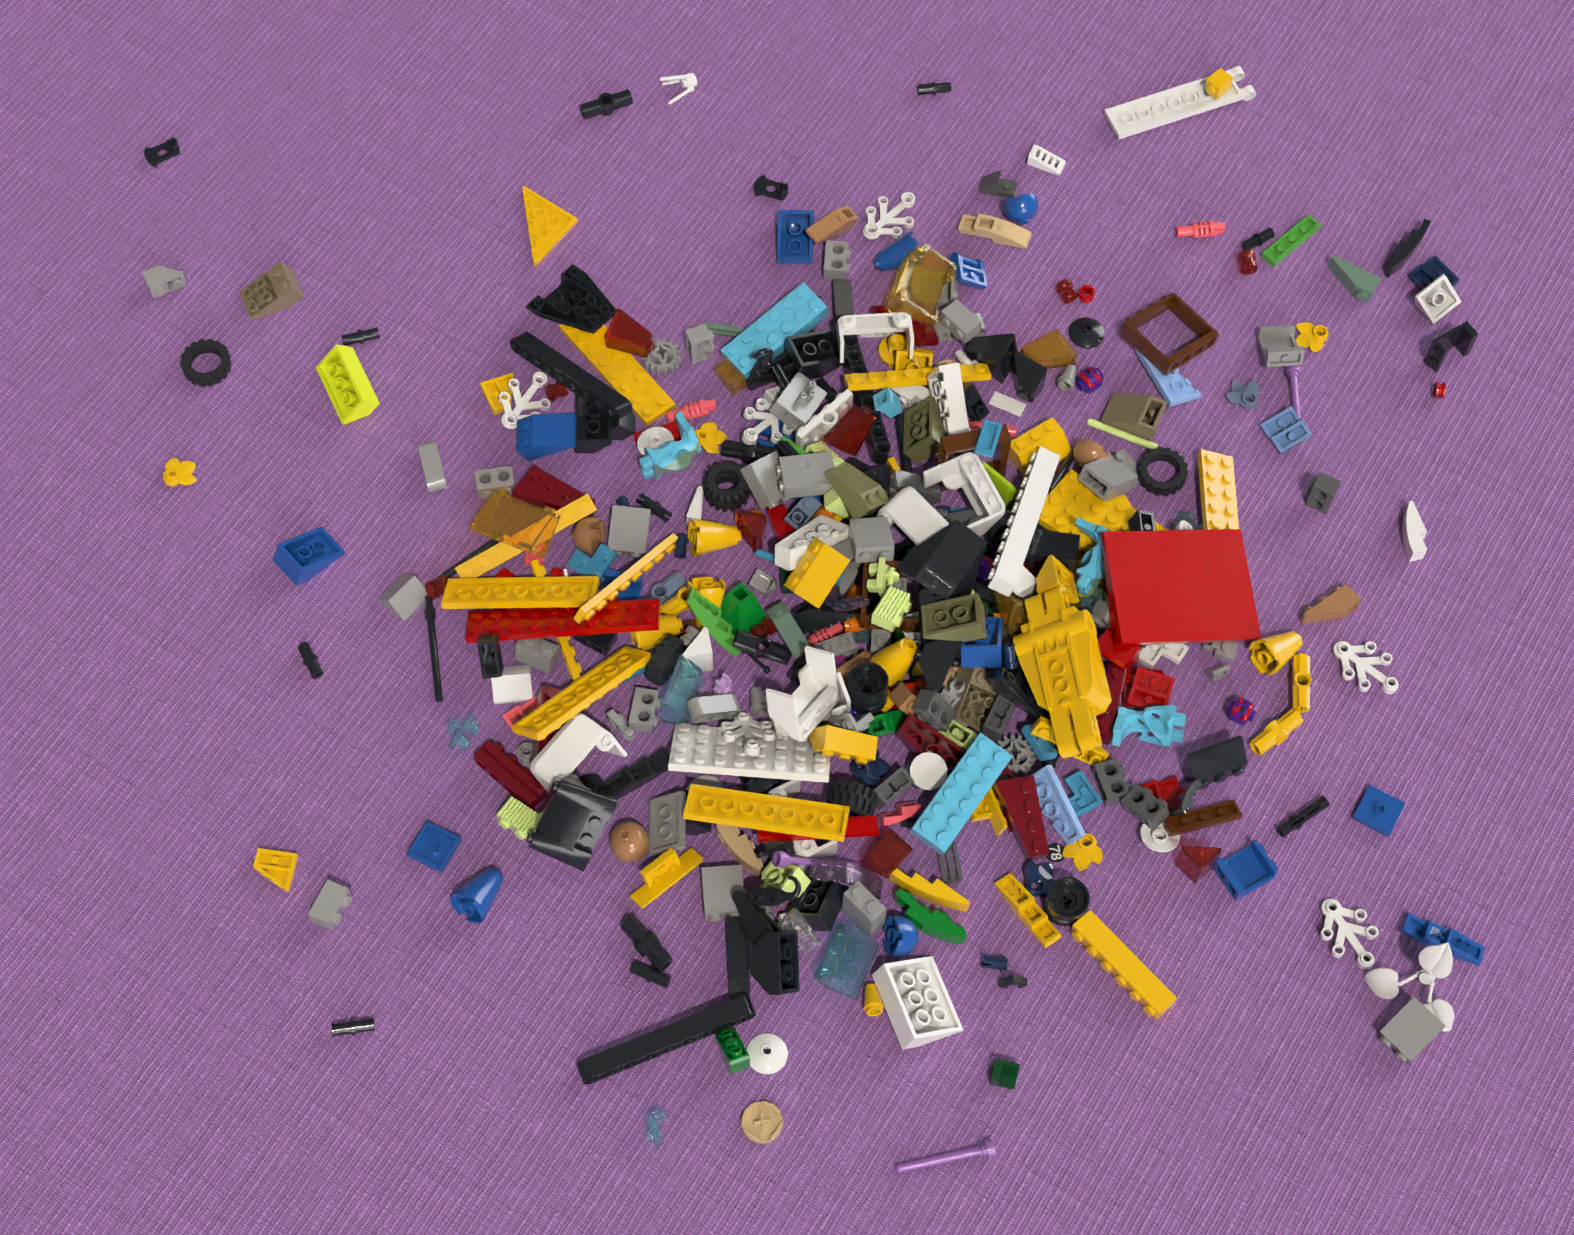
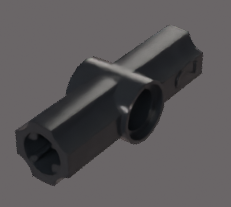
[579,89,633,119]
[722,440,779,464]
[732,630,792,665]
[620,915,673,972]

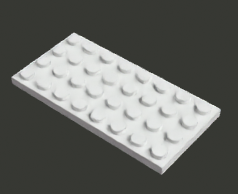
[668,723,830,783]

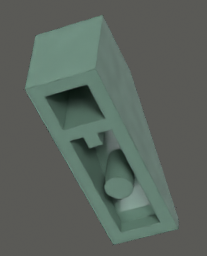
[1328,255,1381,303]
[766,601,811,658]

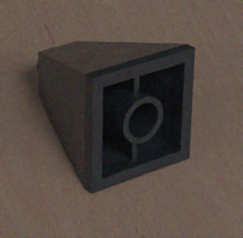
[964,333,1018,384]

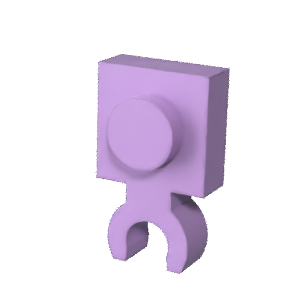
[713,673,732,696]

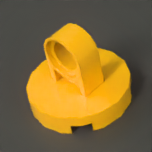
[878,334,908,368]

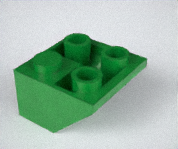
[720,582,767,636]

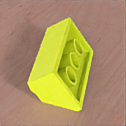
[316,344,380,424]

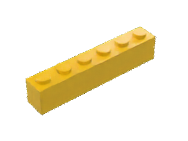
[1070,910,1177,1020]

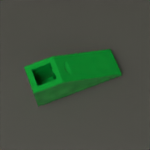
[863,710,908,738]

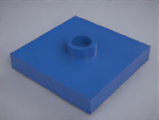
[1352,785,1405,837]
[406,821,462,873]

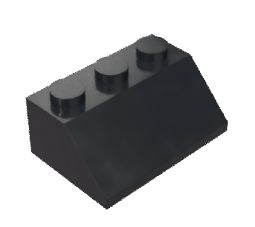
[574,394,612,454]
[1181,735,1248,790]
[787,867,852,931]

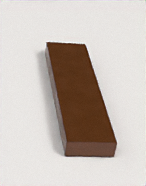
[1162,800,1243,837]

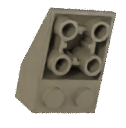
[239,262,304,320]
[1100,392,1167,442]
[954,663,998,732]

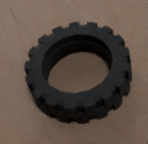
[180,339,232,387]
[1137,447,1188,496]
[646,634,684,687]

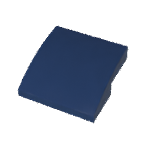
[1408,256,1459,290]

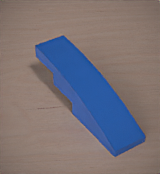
[1399,912,1486,966]

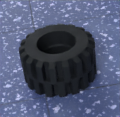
[703,460,750,512]
[825,780,878,817]

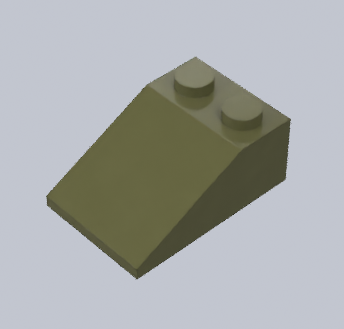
[903,396,946,464]
[825,463,890,519]
[921,593,987,642]

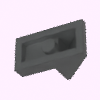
[979,170,1017,198]

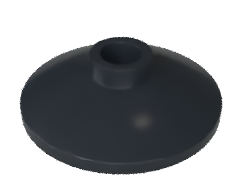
[1068,317,1105,349]

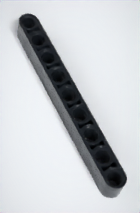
[835,330,891,464]
[510,332,633,420]
[576,995,756,1085]

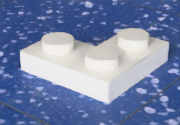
[1138,644,1189,669]

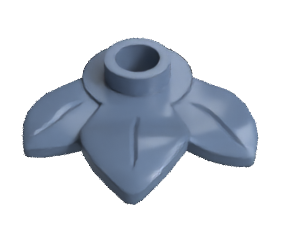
[1226,380,1260,409]

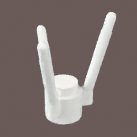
[660,73,697,105]

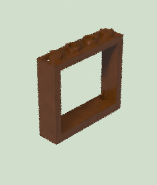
[1120,292,1219,376]
[935,424,1012,492]
[860,561,935,633]

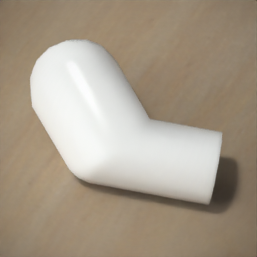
[955,350,978,365]

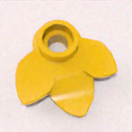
[1296,322,1329,352]
[695,422,728,454]
[163,458,197,487]
[1062,833,1103,871]

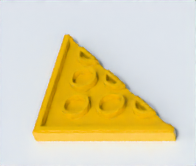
[522,186,578,267]

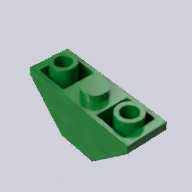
[715,1028,750,1074]

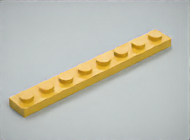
[844,363,991,391]
[455,494,597,578]
[573,533,678,624]
[530,559,582,683]

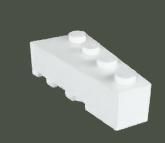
[927,363,971,436]
[775,514,849,571]

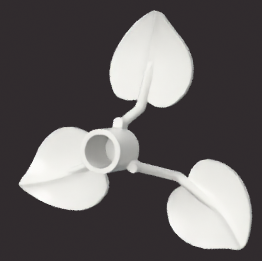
[1365,943,1454,1032]

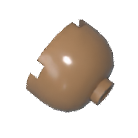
[1073,437,1111,470]
[571,517,606,555]
[609,822,650,863]

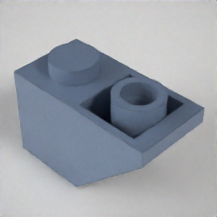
[784,496,822,531]

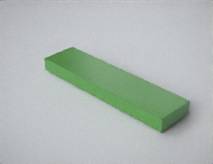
[1260,214,1321,267]

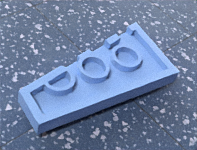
[1135,342,1202,407]
[1032,765,1086,845]

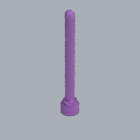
[1285,365,1302,444]
[772,851,861,870]
[895,1139,996,1173]

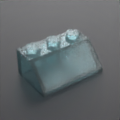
[661,655,705,725]
[814,924,879,999]

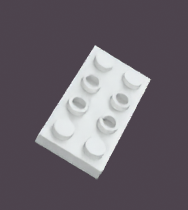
[795,389,853,450]

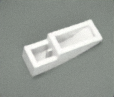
[1402,501,1427,562]

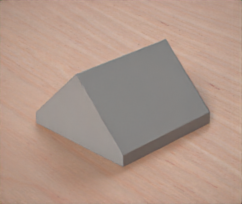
[377,573,430,623]

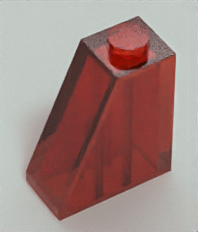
[604,309,655,358]
[822,405,877,457]

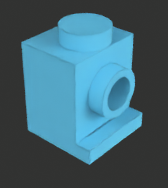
[873,388,902,419]

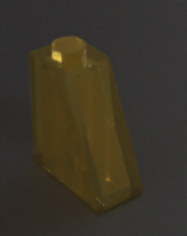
[1020,329,1078,369]

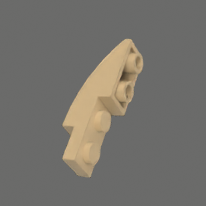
[958,213,1032,249]
[716,824,763,877]

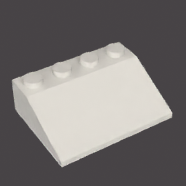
[872,956,963,1050]

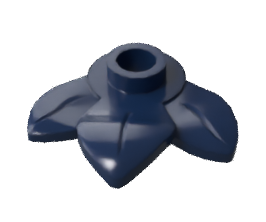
[851,750,890,787]
[1025,861,1056,897]

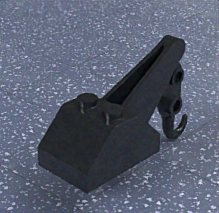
[745,328,848,390]
[911,589,988,693]
[732,875,801,995]

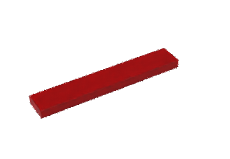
[756,815,879,842]

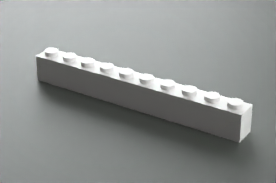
[988,446,1061,597]

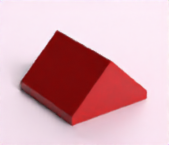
[1098,626,1141,669]

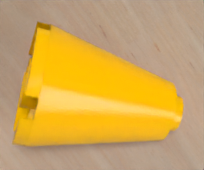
[687,518,741,556]
[687,577,726,631]
[629,615,683,651]
[1249,631,1302,676]
[870,638,918,687]

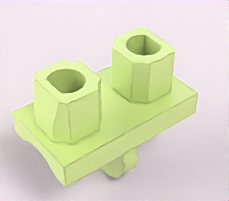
[867,557,900,597]

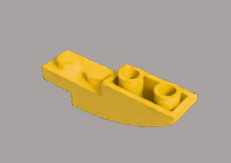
[1030,716,1109,766]

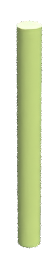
[1087,418,1158,449]

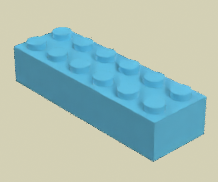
[721,282,829,382]
[909,733,1013,855]

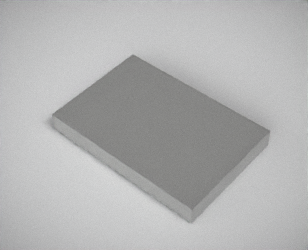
[649,790,686,857]

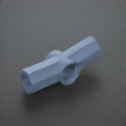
[646,571,687,605]

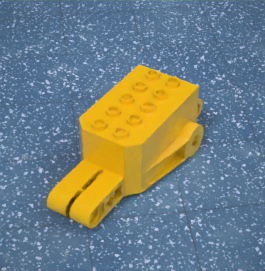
[1013,586,1112,759]

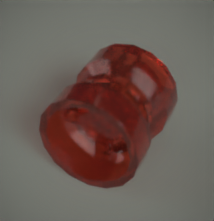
[1238,250,1258,275]
[1055,278,1079,304]
[544,381,568,402]
[425,576,448,600]
[750,617,777,638]

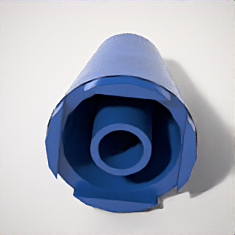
[874,230,925,272]
[450,868,503,924]

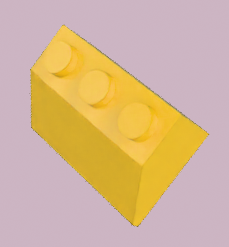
[1008,417,1071,477]
[784,537,850,609]
[808,725,878,765]

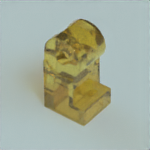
[713,359,746,396]

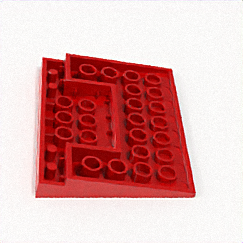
[1101,529,1262,646]

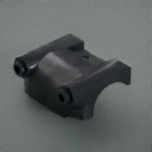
[526,774,617,872]

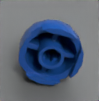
[1002,194,1038,225]
[882,915,919,957]

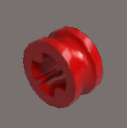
[1078,285,1095,303]
[1433,382,1446,399]

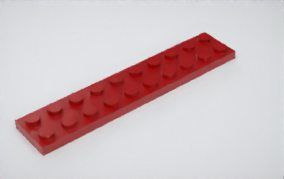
[465,598,661,644]

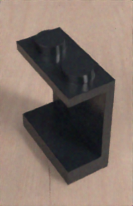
[1424,321,1478,373]

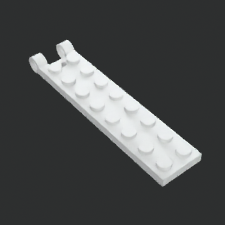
[1104,66,1256,140]

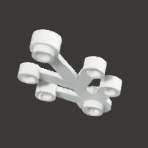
[863,192,915,240]
[498,372,551,429]
[742,398,793,445]
[1333,641,1399,694]
[721,712,775,756]
[1320,899,1379,969]

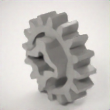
[642,338,681,376]
[997,734,1036,777]

